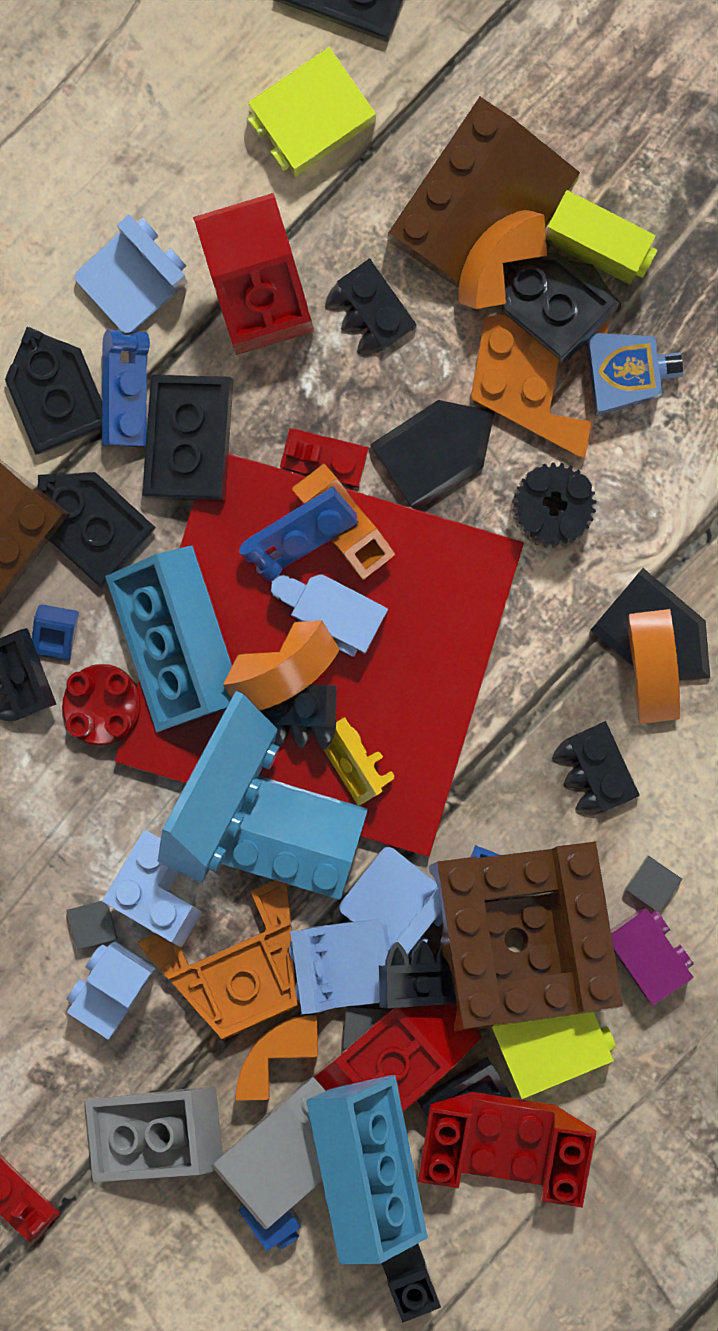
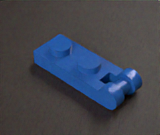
[102,330,150,447]
[239,487,358,581]

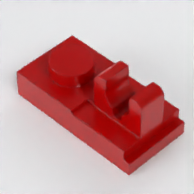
[280,428,369,488]
[0,1155,60,1243]

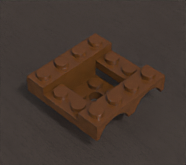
[429,841,623,1032]

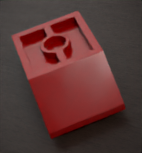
[193,193,314,355]
[308,1004,482,1112]
[418,1092,596,1208]

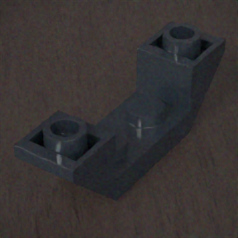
[381,1243,441,1323]

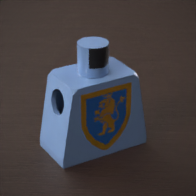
[586,333,683,416]

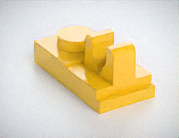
[323,717,394,806]

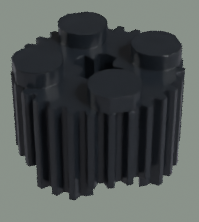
[511,462,597,548]

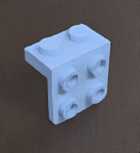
[75,214,188,334]
[339,847,443,958]
[289,919,390,1014]

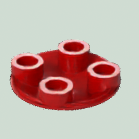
[62,664,140,746]

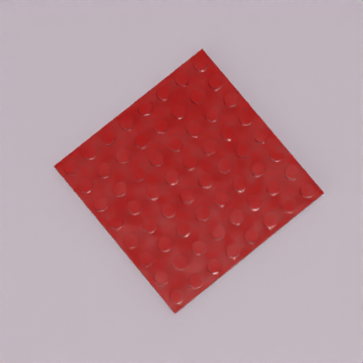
[114,453,524,857]

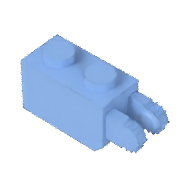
[271,574,388,657]

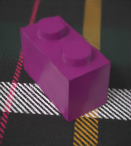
[611,907,694,1006]

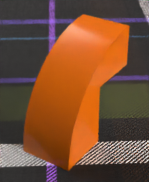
[458,210,547,309]
[292,464,396,580]
[628,609,680,724]
[223,620,340,710]
[236,1013,318,1101]

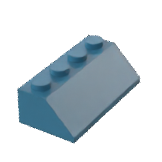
[105,545,232,732]
[157,691,280,883]
[221,776,368,900]
[306,1075,428,1264]

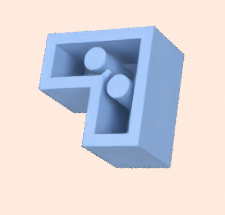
[102,829,202,947]
[66,940,157,1040]

